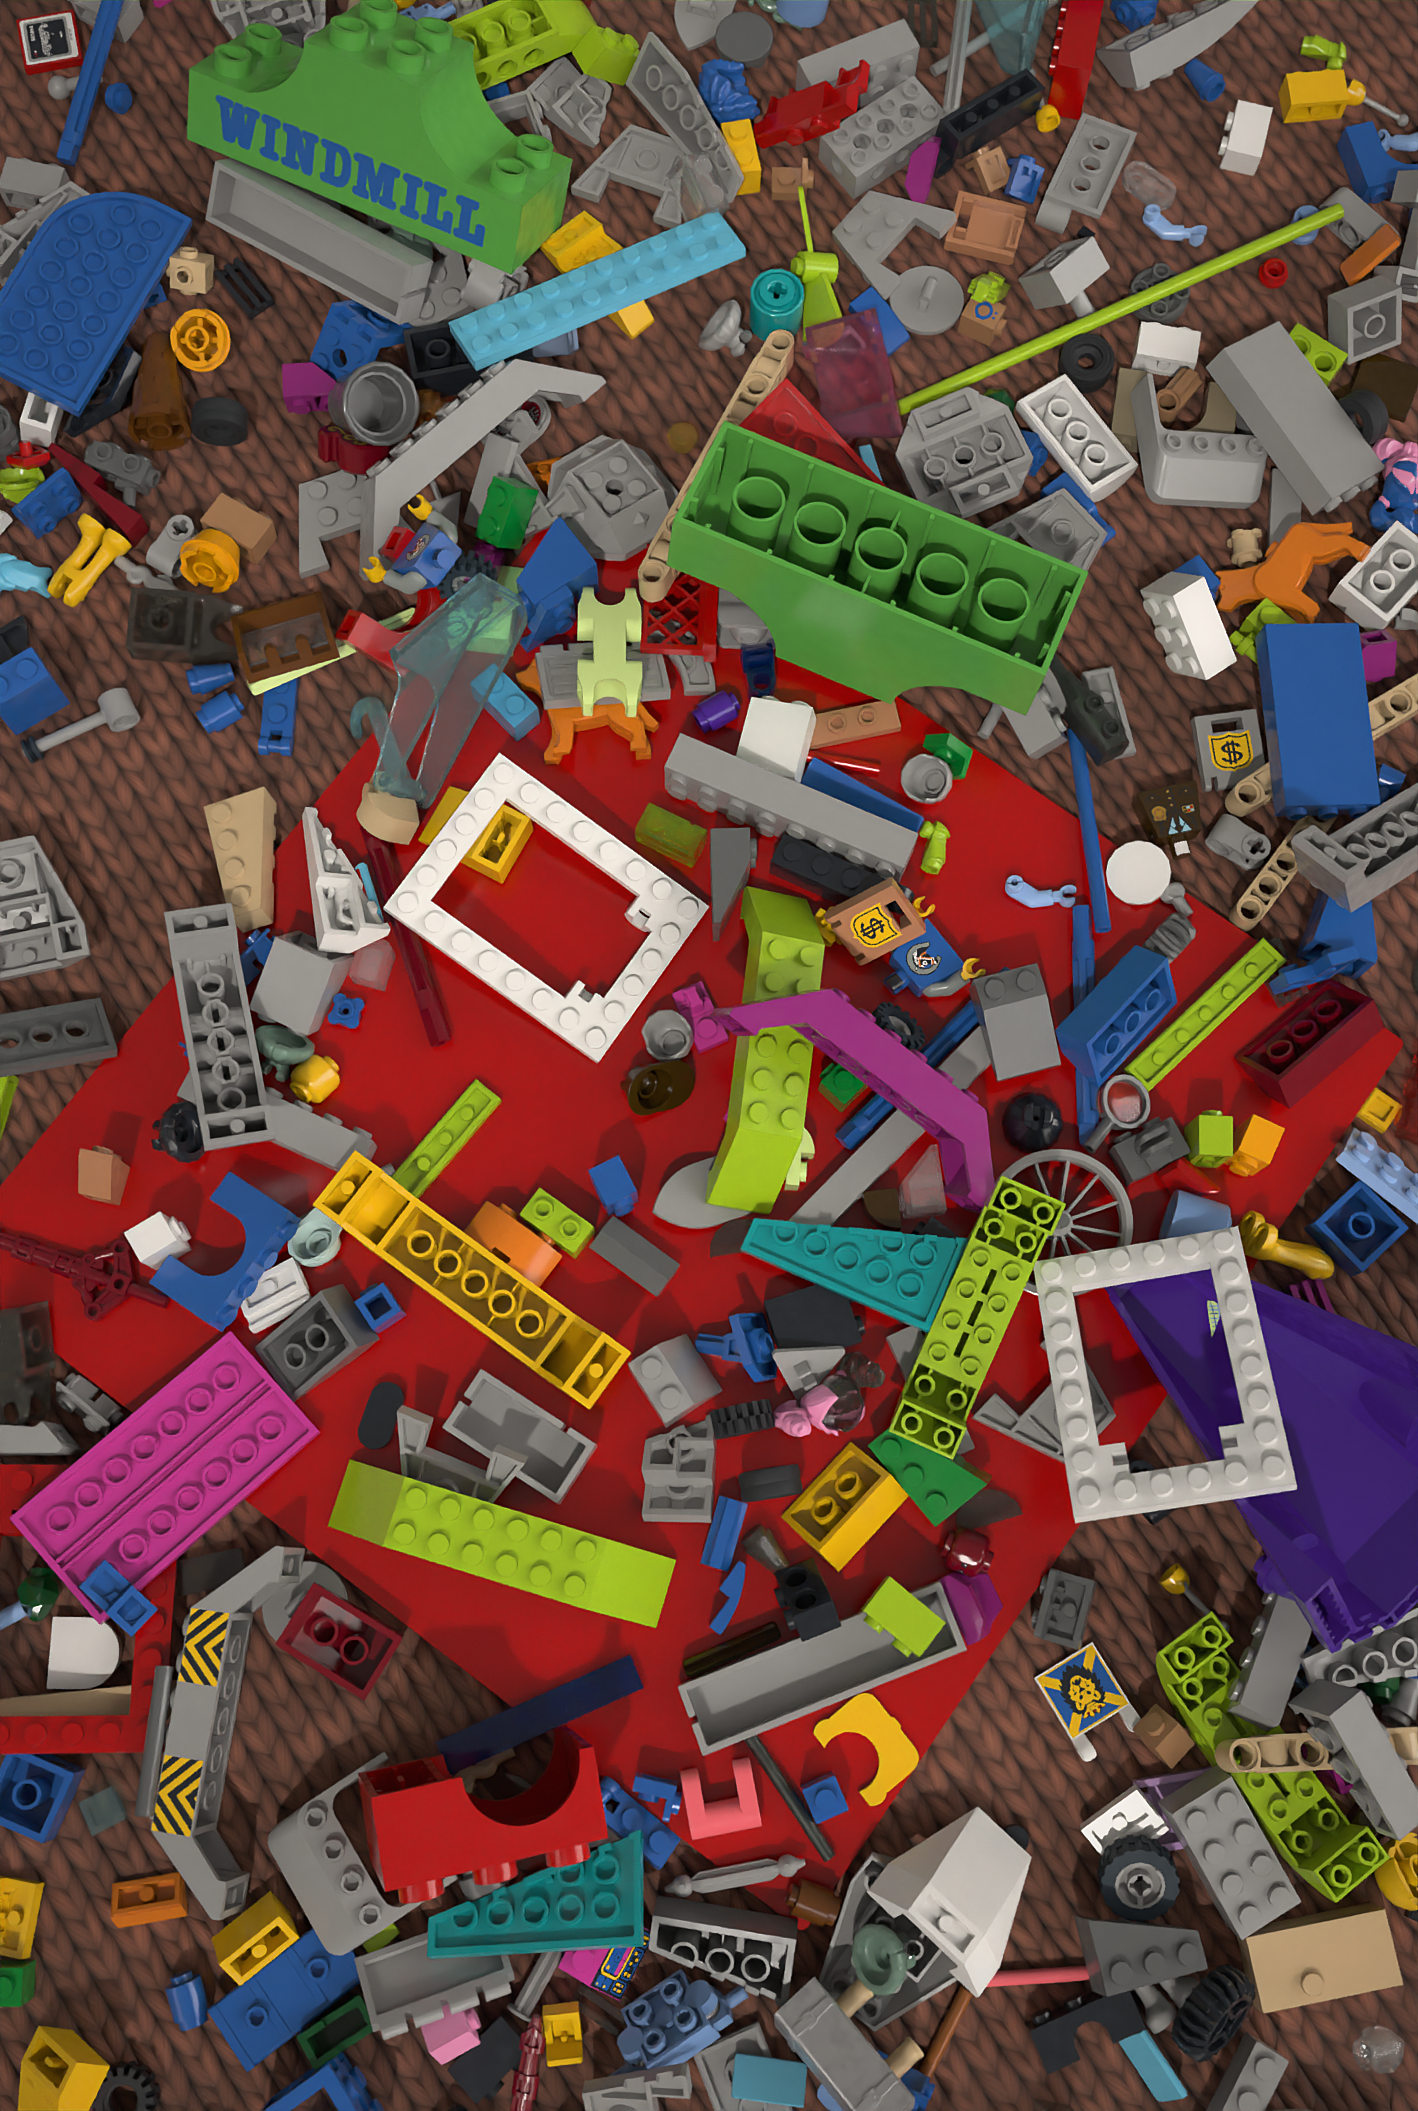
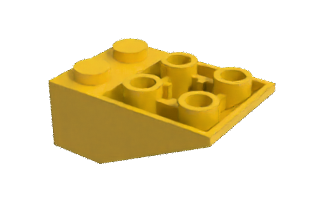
[418,786,533,884]
[18,2026,110,2111]

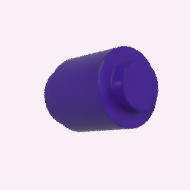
[692,690,741,733]

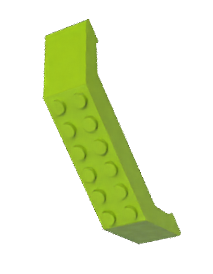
[705,886,825,1215]
[328,1459,676,1628]

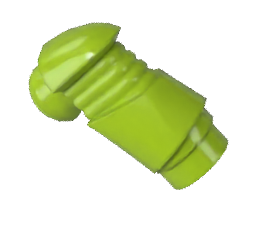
[1300,35,1347,70]
[919,821,950,874]

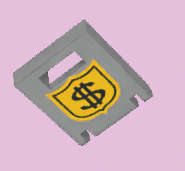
[1191,709,1265,792]

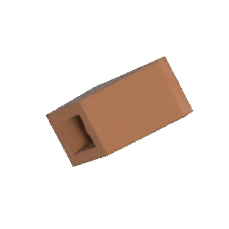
[78,1146,130,1206]

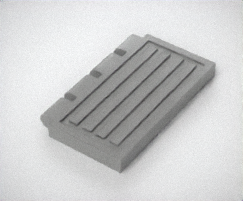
[535,637,671,709]
[354,1932,515,2041]

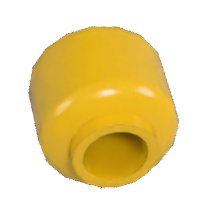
[290,1055,340,1103]

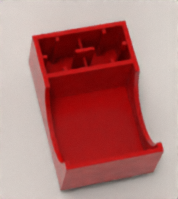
[358,1726,609,1903]

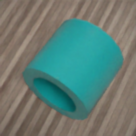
[749,269,804,341]

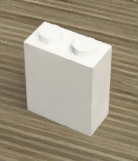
[736,696,817,783]

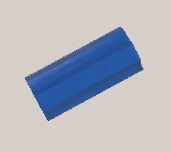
[700,1496,748,1572]

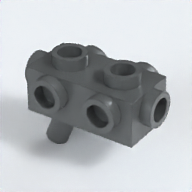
[84,440,160,509]

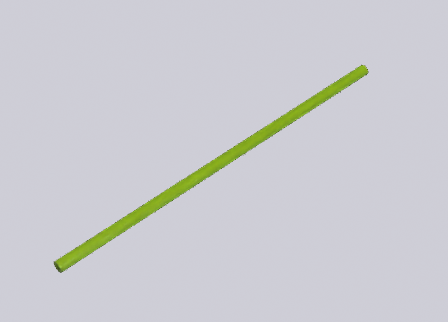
[880,203,1344,422]

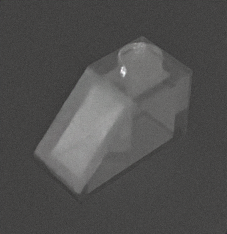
[897,1144,947,1219]

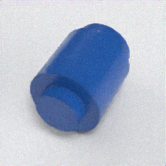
[195,690,245,734]
[165,1970,209,2031]

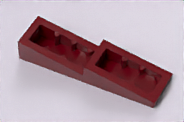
[48,443,149,548]

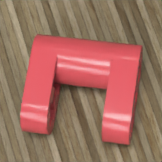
[680,1757,762,1840]

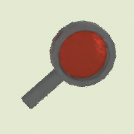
[1083,1074,1150,1153]

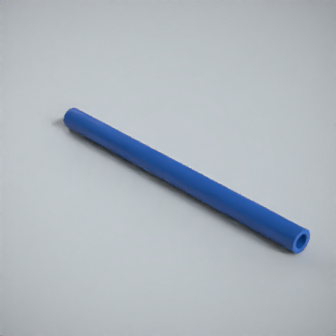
[1067,728,1112,933]

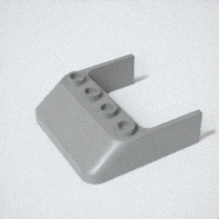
[1130,373,1268,509]

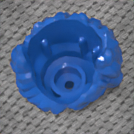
[697,59,760,128]

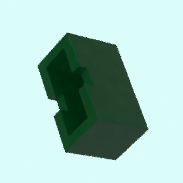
[297,1989,373,2070]

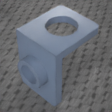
[532,329,579,358]

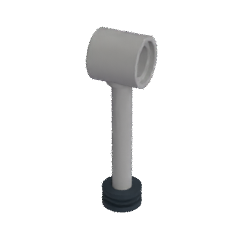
[20,688,140,764]

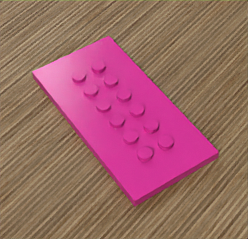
[9,1331,320,1625]

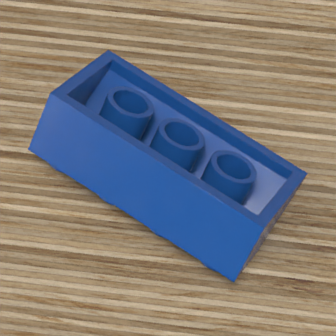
[1055,945,1178,1088]

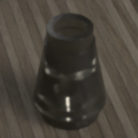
[740,1523,790,1576]

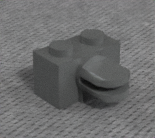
[1108,1117,1191,1187]

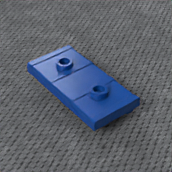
[207,1927,360,2072]

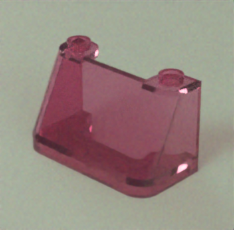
[802,308,904,439]

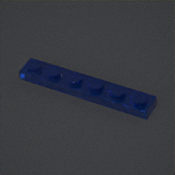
[436,1654,644,1775]

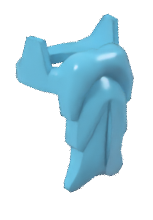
[0,553,52,598]

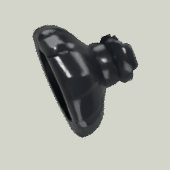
[1002,1092,1063,1153]
[151,1101,206,1163]

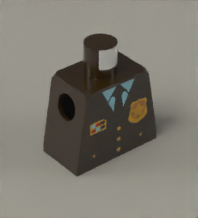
[1131,780,1202,860]

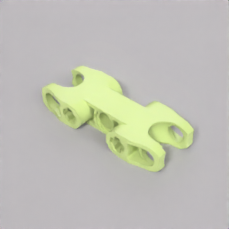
[577,586,642,717]

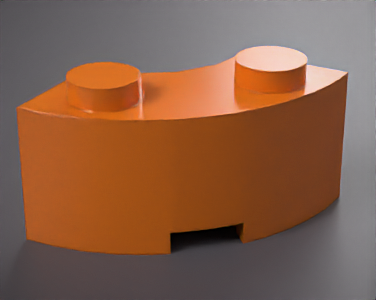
[464,1201,562,1287]

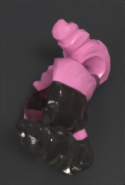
[773,1351,885,1437]

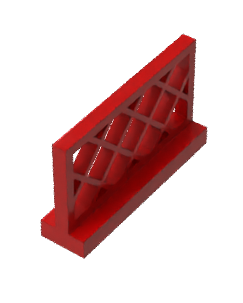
[640,544,719,662]

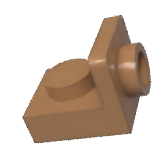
[965,146,1011,195]
[771,158,814,201]

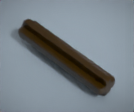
[682,1621,781,1678]

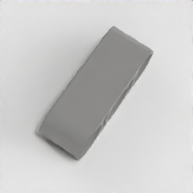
[1318,187,1402,266]

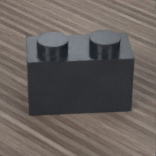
[447,2009,524,2105]

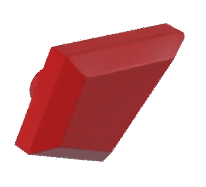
[5,440,51,470]
[1156,1156,1220,1196]

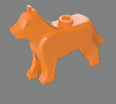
[1215,522,1371,624]
[515,659,659,765]

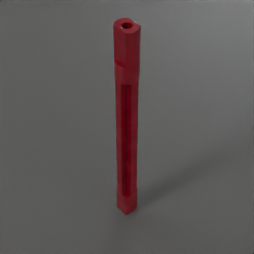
[360,825,452,1047]

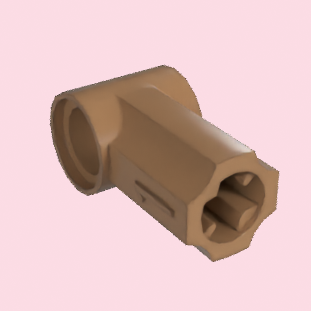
[1156,368,1203,428]

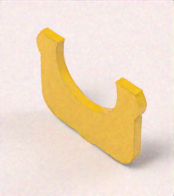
[813,1693,919,1807]

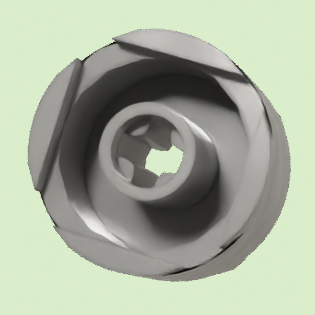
[460,259,528,310]

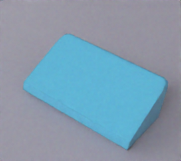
[1119,2029,1187,2102]
[731,2052,807,2108]

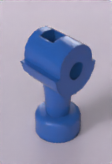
[1377,763,1406,807]

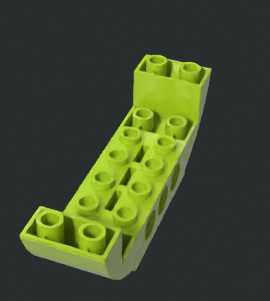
[448,0,597,91]
[888,1175,1066,1460]
[1156,1611,1390,1903]

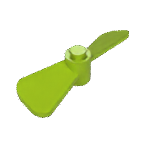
[790,186,844,349]

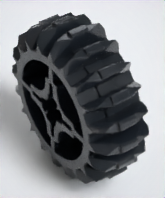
[1171,1964,1256,2063]

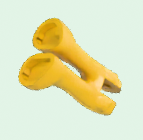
[47,513,132,607]
[1238,1211,1334,1279]

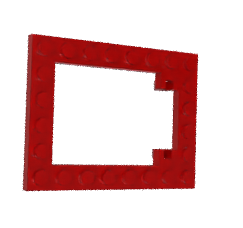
[0,1464,178,1755]

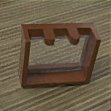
[230,590,340,684]

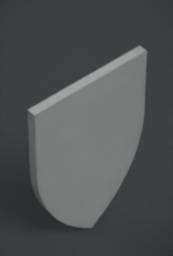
[674,0,737,51]
[652,1156,751,1229]

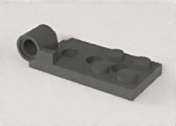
[0,998,117,1077]

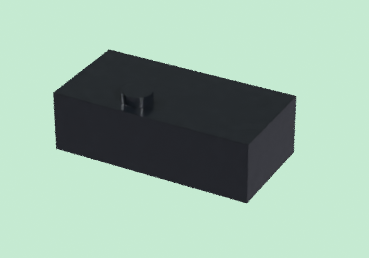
[403,321,534,402]

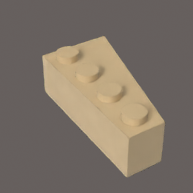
[204,787,277,933]

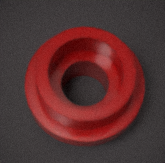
[1258,258,1288,289]

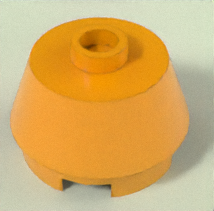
[170,308,230,372]
[179,529,240,593]

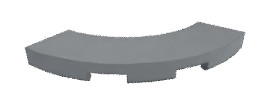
[641,607,715,696]

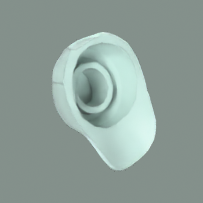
[288,1207,343,1267]

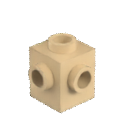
[166,247,214,295]

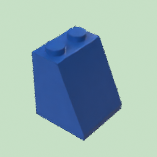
[516,517,599,624]
[0,647,71,736]
[1295,889,1378,980]

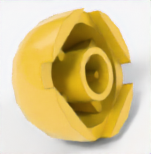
[1374,1832,1418,1911]

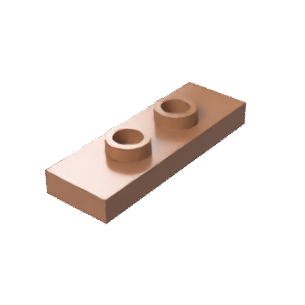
[809,700,901,750]

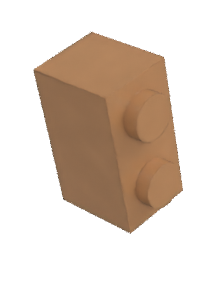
[200,492,277,565]

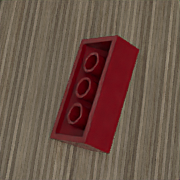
[1234,978,1384,1109]

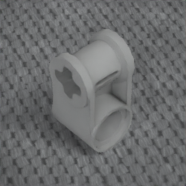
[146,515,199,579]
[1205,814,1271,870]

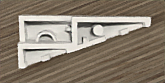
[302,807,390,953]

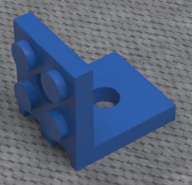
[309,300,415,382]
[259,2051,384,2111]

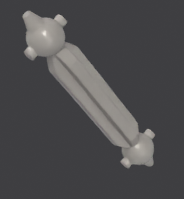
[665,1854,806,1897]

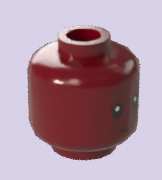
[940,1526,994,1578]

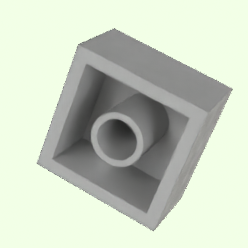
[1018,236,1110,319]
[1328,275,1402,365]

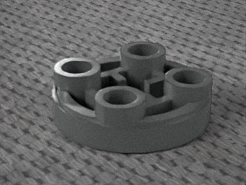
[715,11,773,69]
[1128,263,1190,325]

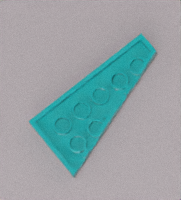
[741,1218,968,1333]
[427,1830,644,1959]

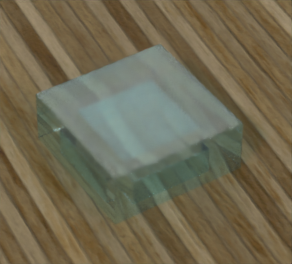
[78,1785,128,1836]

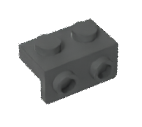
[1031,1568,1097,1650]

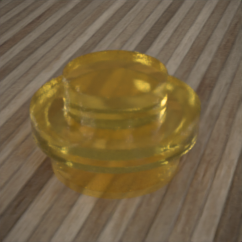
[667,423,697,453]

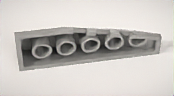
[1096,0,1259,91]
[626,32,744,203]
[1300,1602,1418,1687]

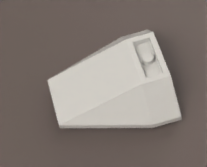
[867,1807,1032,1998]

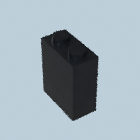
[763,1284,866,1349]

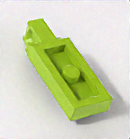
[967,271,1011,304]

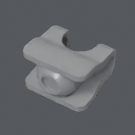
[717,588,776,650]

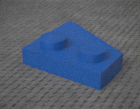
[520,585,576,653]

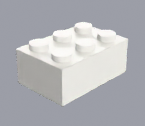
[1328,521,1418,632]
[1140,572,1237,680]

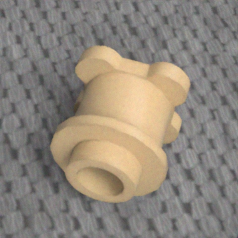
[1227,528,1263,568]

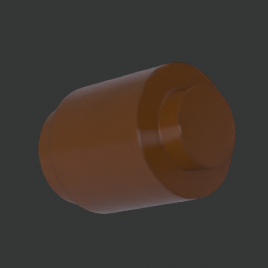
[785,1878,841,1926]

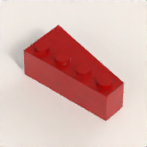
[1047,0,1104,120]

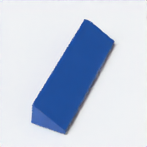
[800,757,924,833]

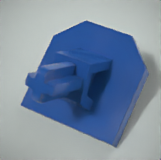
[695,1312,777,1382]

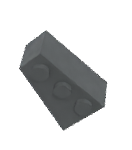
[1074,1916,1208,1997]

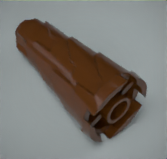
[128,332,191,451]

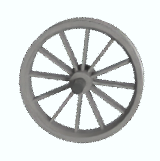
[994,1149,1133,1296]

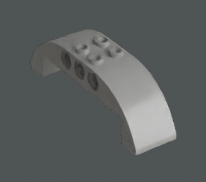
[164,903,276,1151]

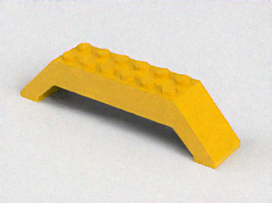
[313,1150,631,1410]

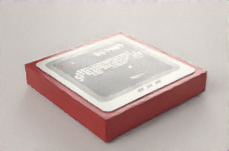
[16,9,84,76]

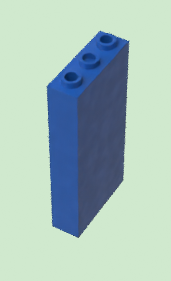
[1255,623,1380,820]

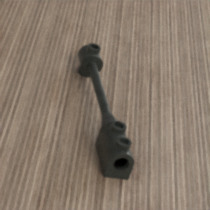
[1049,653,1129,767]

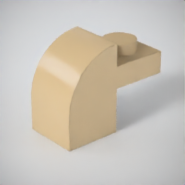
[356,771,420,845]

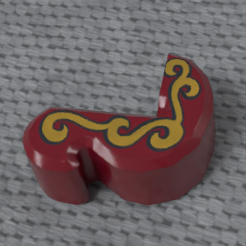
[317,425,392,476]

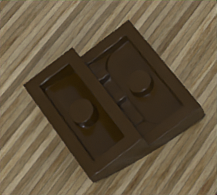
[1349,353,1418,423]

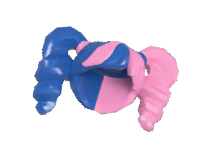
[1369,438,1418,534]

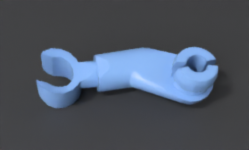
[1378,129,1418,152]
[1142,204,1207,247]
[1005,875,1077,908]

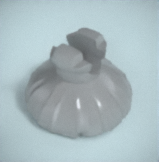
[699,300,752,357]

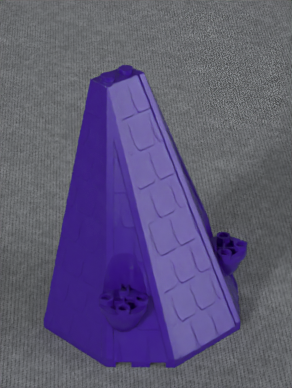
[1105,1240,1418,1653]

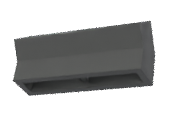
[590,1216,680,1297]

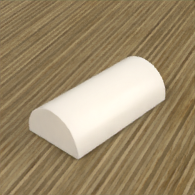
[1016,374,1138,503]

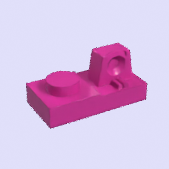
[672,981,728,1054]

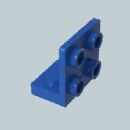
[11,467,84,539]

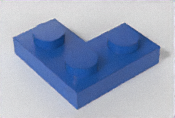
[1269,945,1360,995]

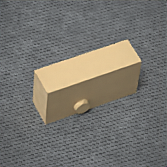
[1236,1902,1403,2014]

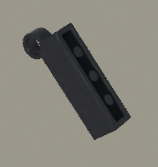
[933,68,1046,179]
[769,833,915,915]

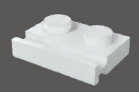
[240,1257,313,1334]
[1080,1784,1169,1855]

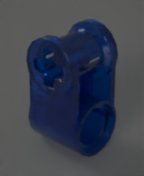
[740,643,776,701]

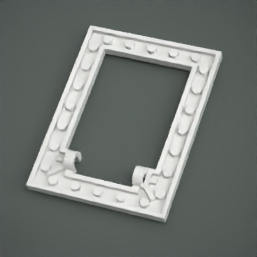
[383,753,709,1063]
[1034,1226,1297,1523]

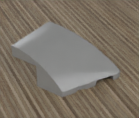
[526,55,612,148]
[642,1414,716,1523]

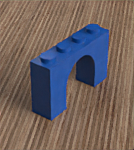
[1336,121,1418,204]
[149,1171,301,1332]

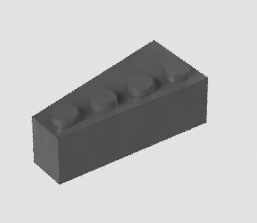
[648,1895,798,2007]

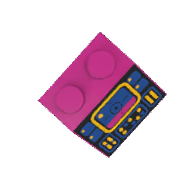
[558,1926,651,2001]

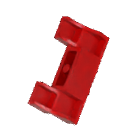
[753,59,870,149]

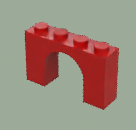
[334,526,463,678]

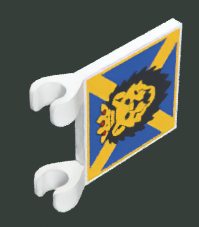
[1034,1642,1141,1762]

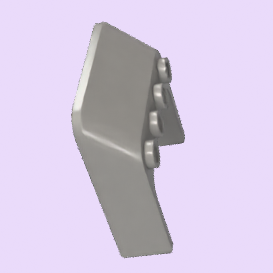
[268,1752,458,1955]

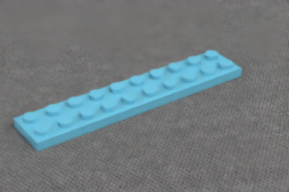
[448,210,746,371]

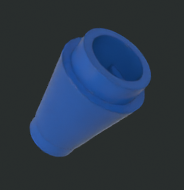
[1184,59,1226,102]
[185,663,235,696]

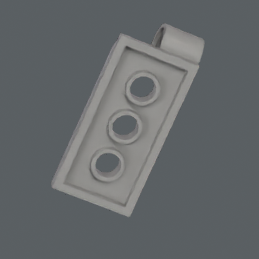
[1035,113,1137,235]

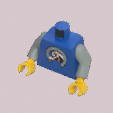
[362,494,462,594]
[883,896,986,997]

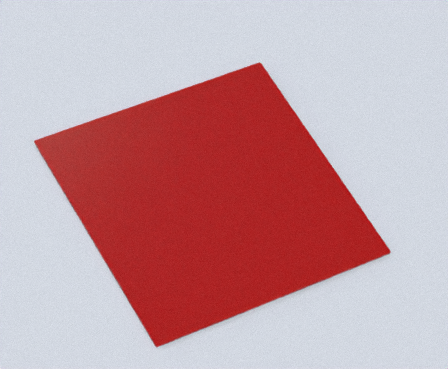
[0,527,1403,1930]

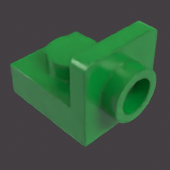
[923,733,973,780]

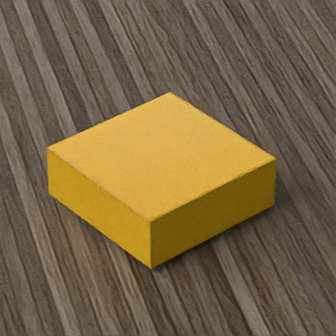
[1356,1087,1402,1134]

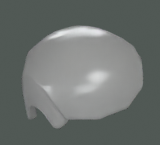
[901,754,953,804]
[642,1010,694,1062]

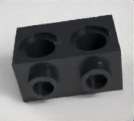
[773,1558,841,1642]

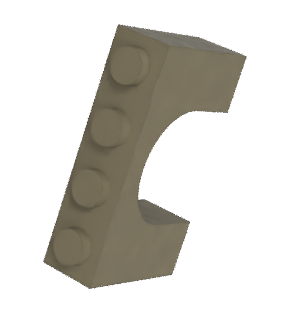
[1108,368,1237,453]

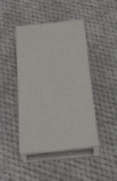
[1205,321,1386,515]

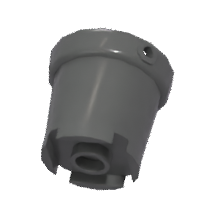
[328,361,419,446]

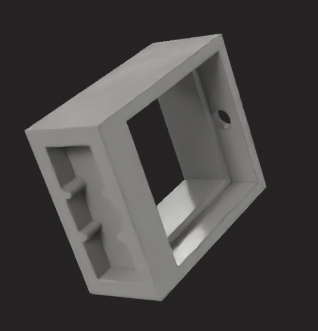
[487,89,552,142]

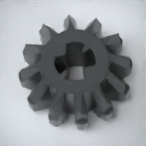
[1142,912,1196,964]

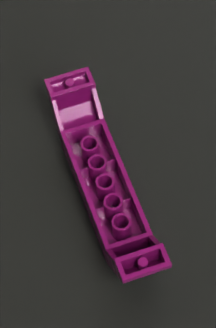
[710,988,994,1213]

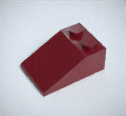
[275,1582,405,1701]

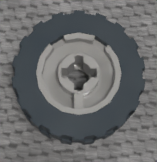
[1097,1835,1180,1922]

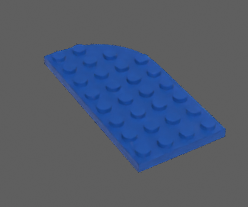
[0,192,192,417]

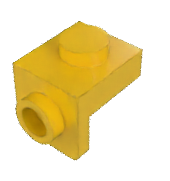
[542,2001,583,2067]

